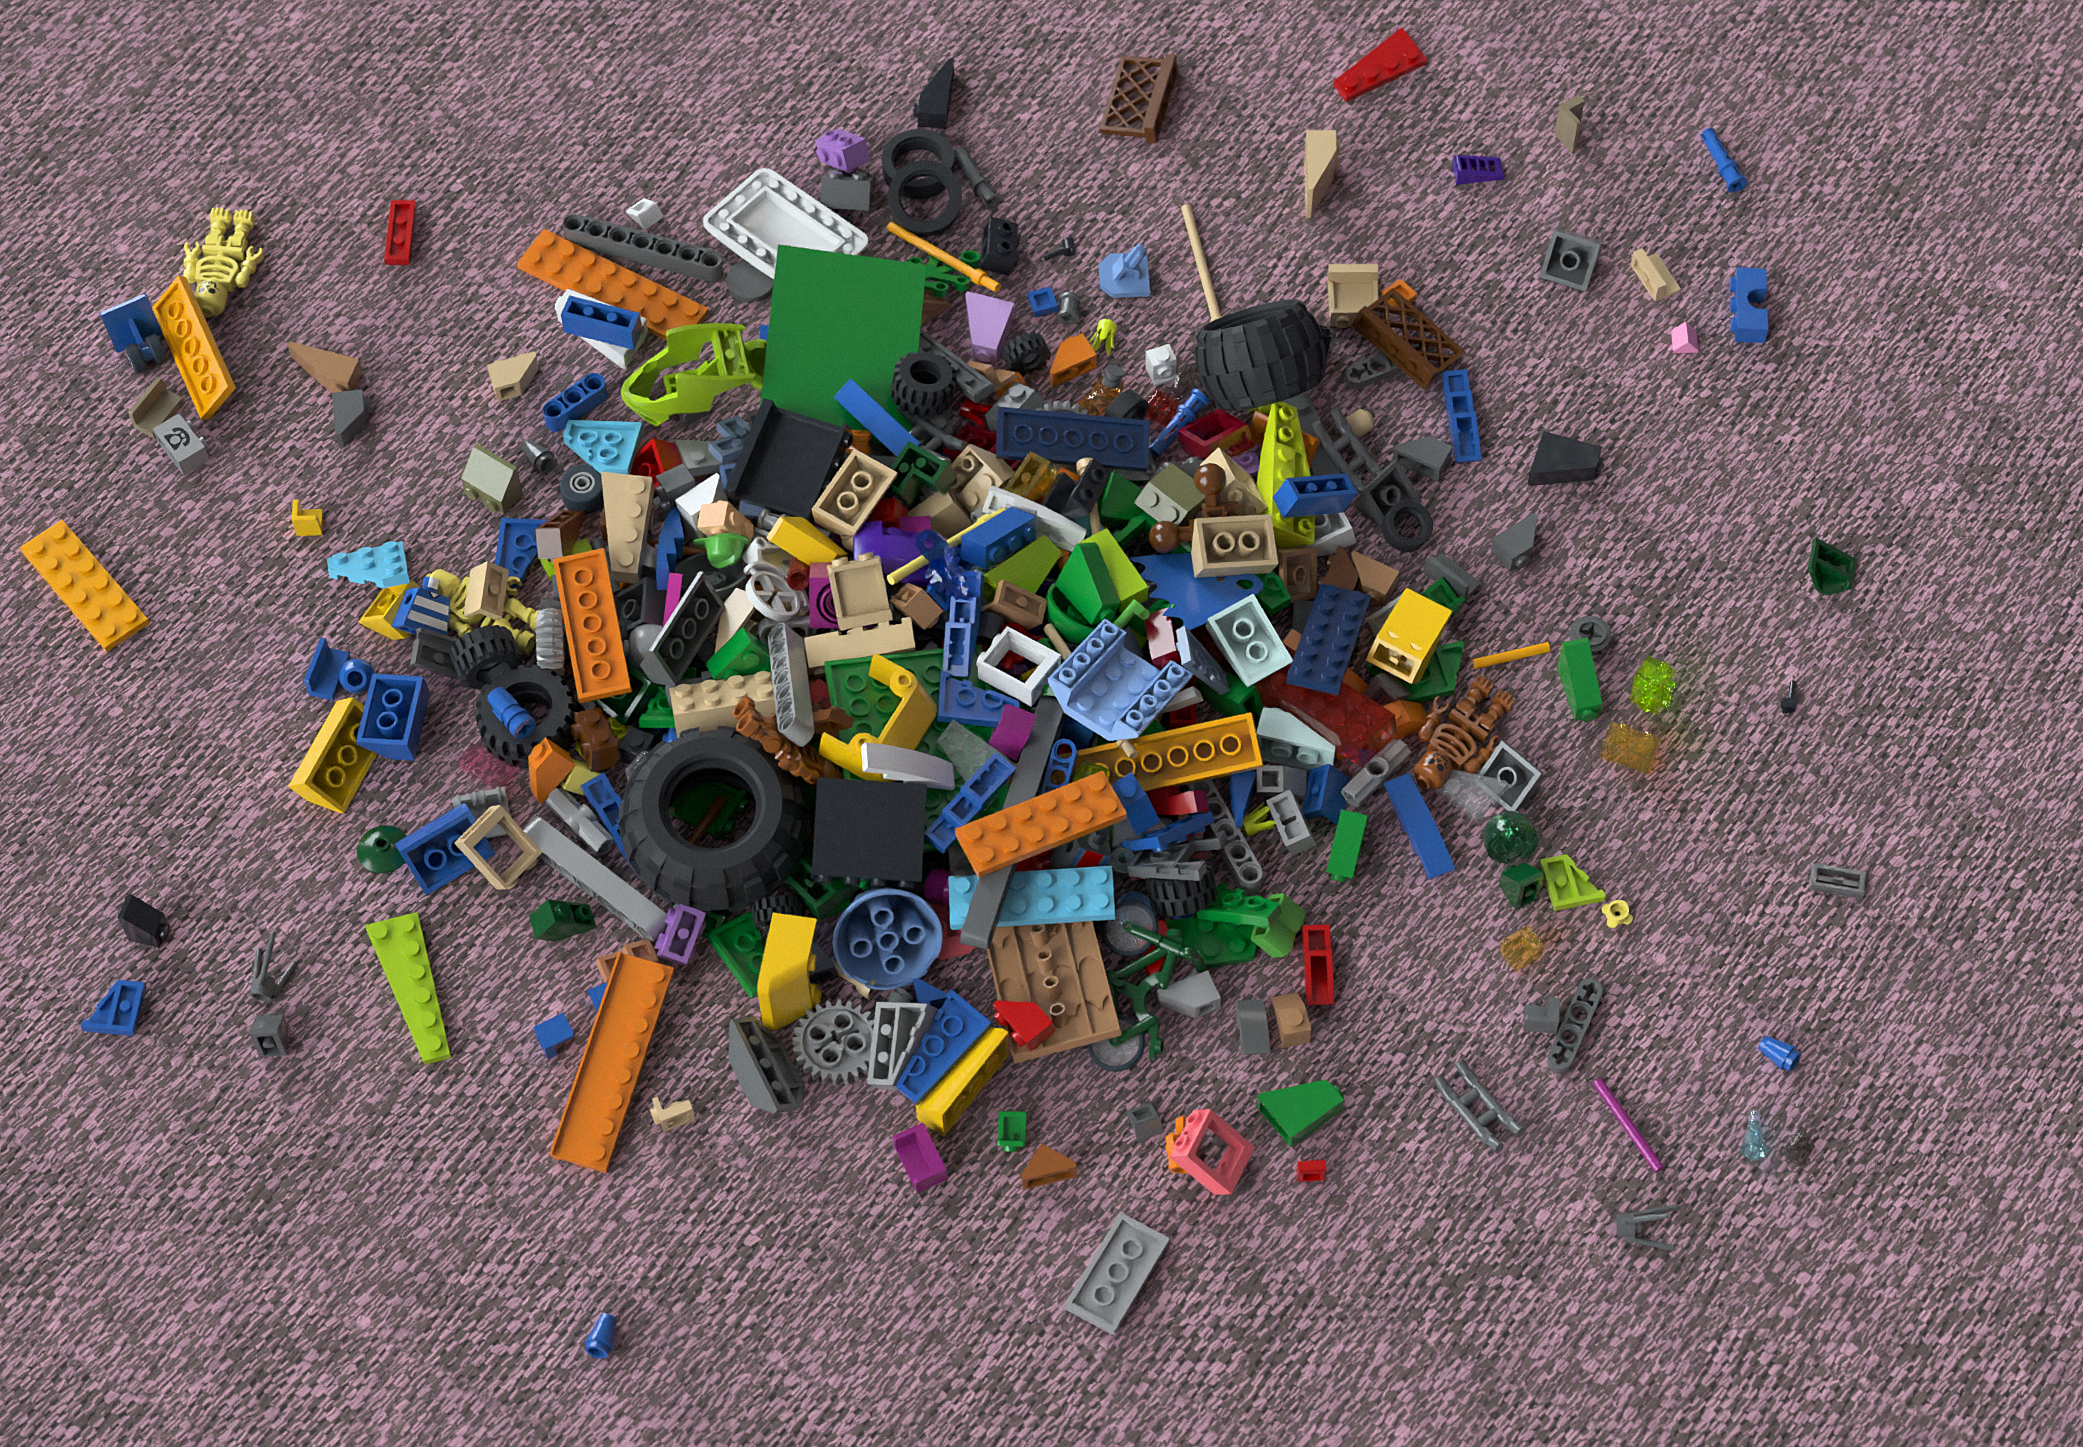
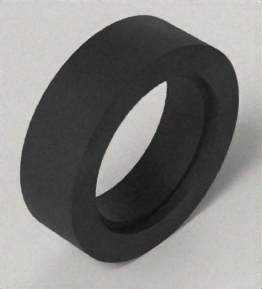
[882,129,955,199]
[889,160,962,237]

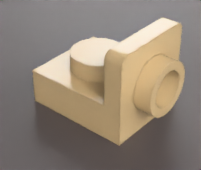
[650,1097,695,1132]

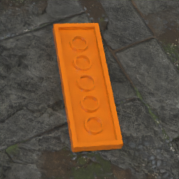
[553,548,632,703]
[955,771,1127,878]

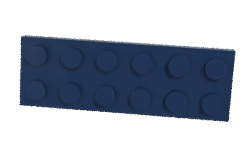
[996,407,1150,472]
[1286,584,1372,695]

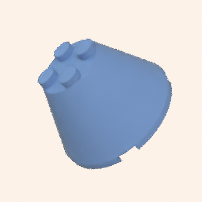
[833,887,942,990]

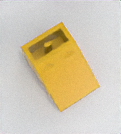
[1366,588,1453,684]

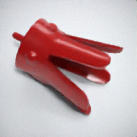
[957,398,994,429]

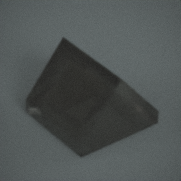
[1779,1127,1815,1166]

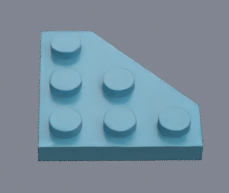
[563,420,643,475]
[327,541,410,588]

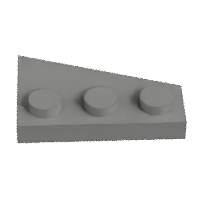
[675,440,738,476]

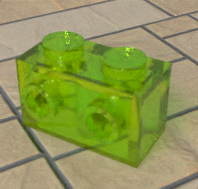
[1629,655,1676,714]

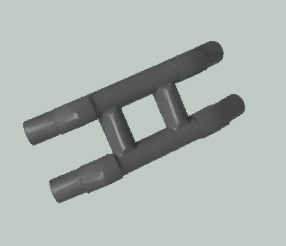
[896,405,968,465]
[1312,407,1383,494]
[1433,1059,1525,1153]

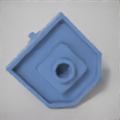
[1099,244,1150,298]

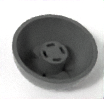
[675,552,749,603]

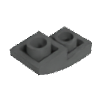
[1235,999,1270,1055]

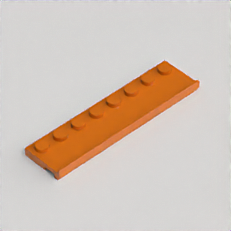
[550,952,674,1173]

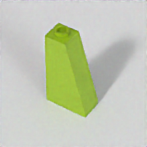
[983,534,1062,603]

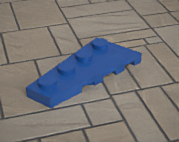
[896,989,992,1106]

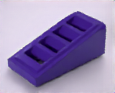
[1452,155,1504,185]

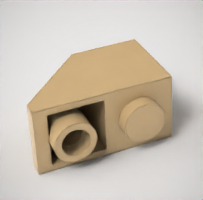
[487,351,539,402]

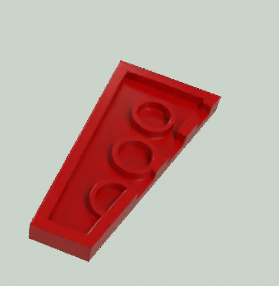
[1333,27,1427,102]

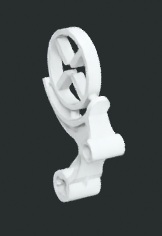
[742,537,810,622]

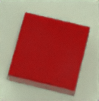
[1296,1160,1326,1182]

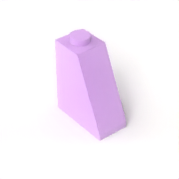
[966,291,1015,363]

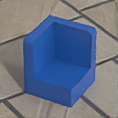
[533,1013,574,1060]

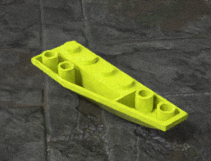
[1257,401,1315,547]

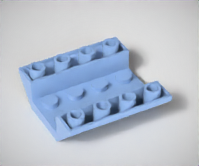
[1048,619,1193,741]

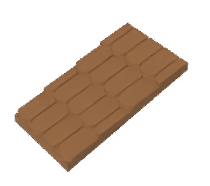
[987,921,1122,1064]

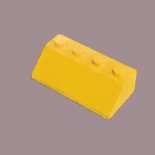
[288,697,377,814]
[916,1027,1009,1137]

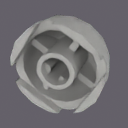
[623,624,663,676]

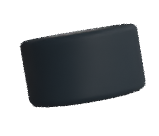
[560,464,604,514]

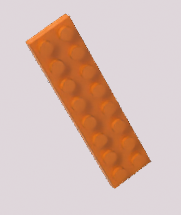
[517,229,709,341]

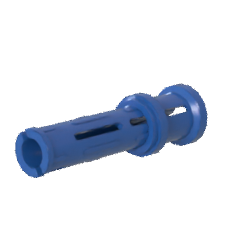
[1700,127,1748,193]
[1149,388,1211,458]

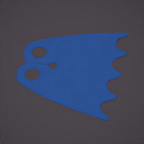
[1128,553,1263,630]

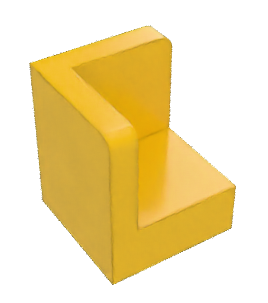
[292,499,324,536]

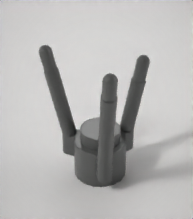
[249,932,297,1002]
[1616,1204,1679,1251]

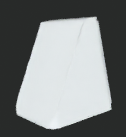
[626,198,663,230]

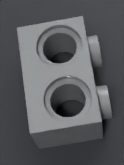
[1266,790,1317,856]

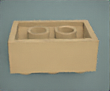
[812,449,898,535]
[1191,514,1278,578]

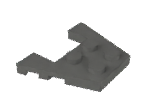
[1127,830,1227,881]

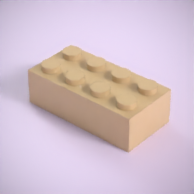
[669,671,776,739]

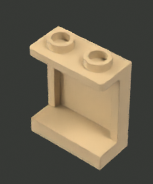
[1327,264,1380,328]
[827,552,893,630]

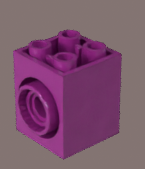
[809,562,873,628]

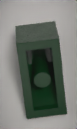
[1499,862,1544,911]

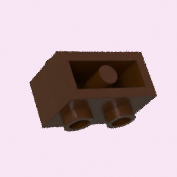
[571,707,620,772]

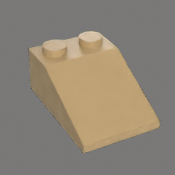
[1304,130,1341,218]
[715,588,773,653]

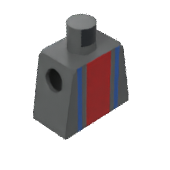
[1049,828,1112,870]

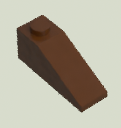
[535,510,586,562]

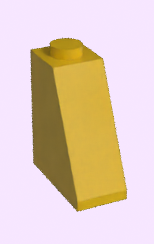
[766,517,848,566]

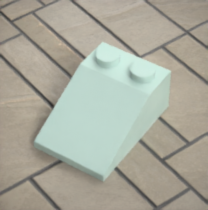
[1206,594,1293,688]
[1256,707,1335,771]

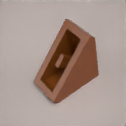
[1021,1143,1077,1190]

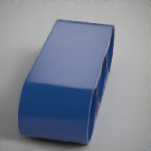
[543,373,608,432]
[1040,739,1079,795]

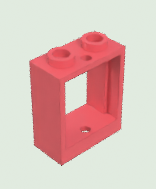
[1170,1109,1255,1195]

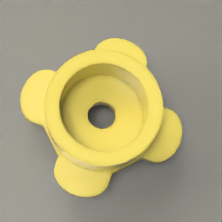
[1602,900,1633,928]

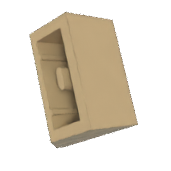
[949,444,1017,513]

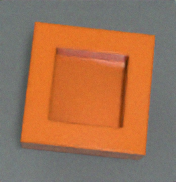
[1382,279,1417,308]

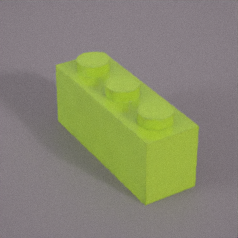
[1080,528,1148,613]

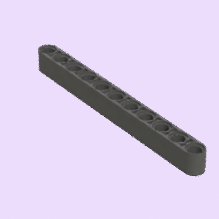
[960,695,1067,950]

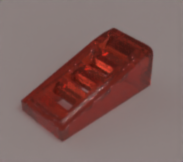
[1146,388,1199,431]

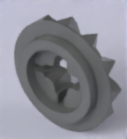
[1570,616,1612,654]

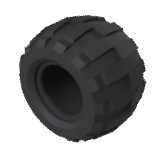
[1195,299,1326,411]

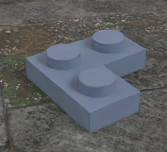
[709,415,751,464]

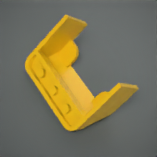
[819,653,937,782]
[757,913,822,1031]

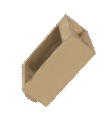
[1200,447,1268,516]
[454,805,542,890]

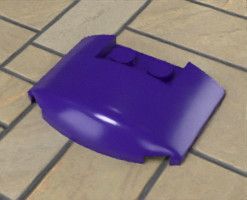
[853,521,948,586]

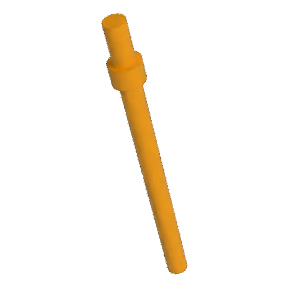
[887,222,1001,292]

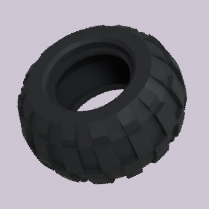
[619,726,809,913]

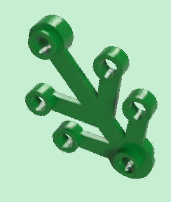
[908,250,980,298]

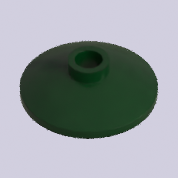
[357,825,407,874]

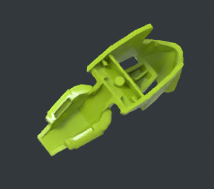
[621,323,767,427]

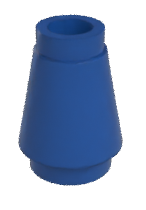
[1758,1035,1802,1072]
[585,1314,616,1359]

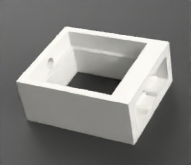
[976,626,1061,707]

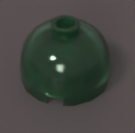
[1483,811,1538,864]

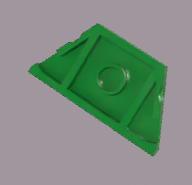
[1366,641,1464,703]
[1165,916,1257,968]

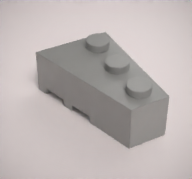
[867,1002,939,1091]

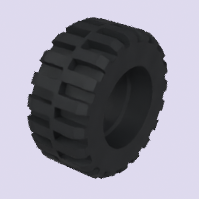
[475,665,578,768]

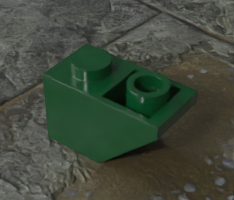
[529,899,597,942]

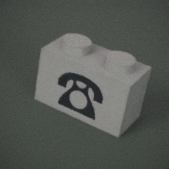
[153,414,209,475]

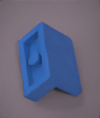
[304,637,351,701]
[1302,764,1350,824]

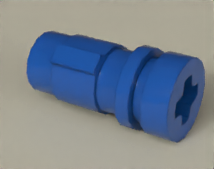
[487,687,536,739]

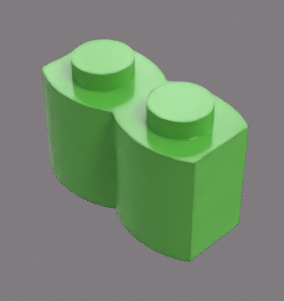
[1251,893,1305,958]

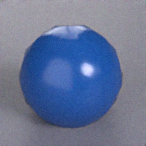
[339,658,376,694]

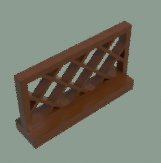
[1099,54,1179,144]
[1351,288,1466,390]

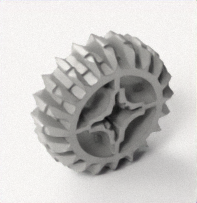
[536,608,566,677]

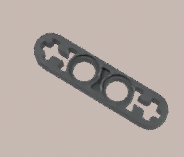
[1345,338,1434,389]
[1547,978,1603,1074]

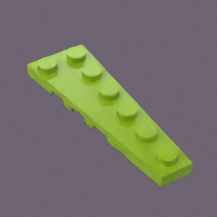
[365,912,451,1065]

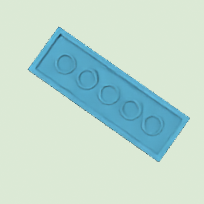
[948,866,1115,930]

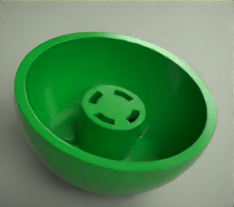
[1045,583,1118,645]

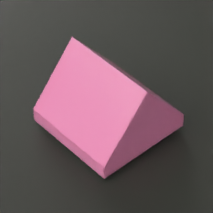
[1671,322,1699,353]

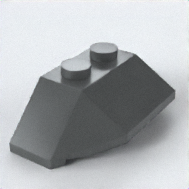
[729,1016,805,1113]

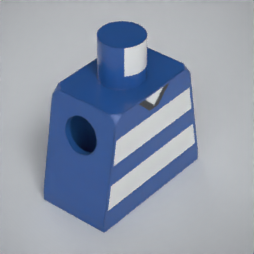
[392,577,450,636]

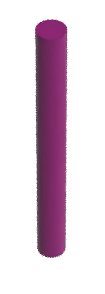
[1592,1078,1664,1173]

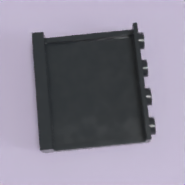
[725,398,853,524]
[810,777,927,889]

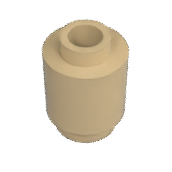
[1336,409,1374,439]

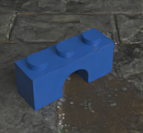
[1729,267,1768,343]

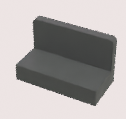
[1424,553,1481,603]

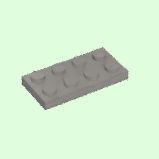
[1064,1212,1170,1335]

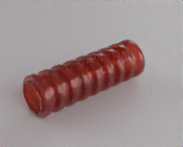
[786,555,810,591]

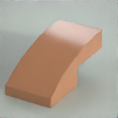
[596,939,659,983]

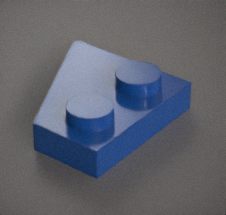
[81,980,146,1036]

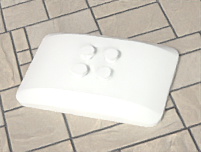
[703,168,868,279]

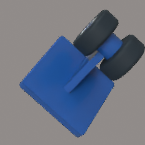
[100,294,168,374]

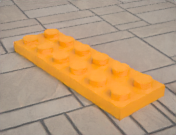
[152,275,236,420]
[19,520,150,652]

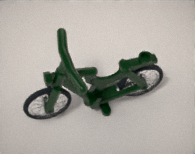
[1088,901,1207,1072]

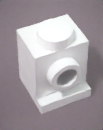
[1146,344,1178,387]

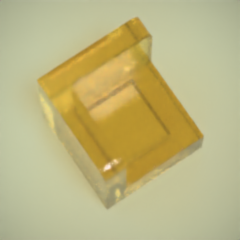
[1499,925,1544,972]

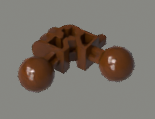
[1149,463,1239,553]

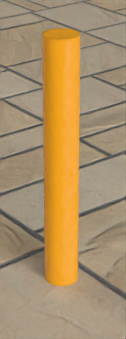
[1472,642,1550,669]

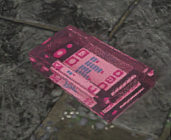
[456,743,515,789]

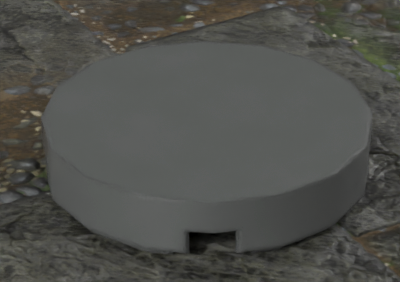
[726,260,774,303]

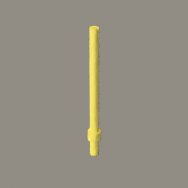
[887,507,1006,585]

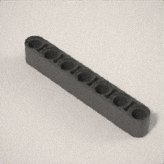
[562,214,724,282]

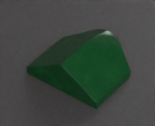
[1808,538,1857,596]

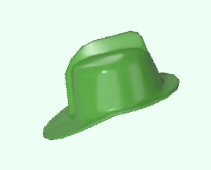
[693,533,749,569]

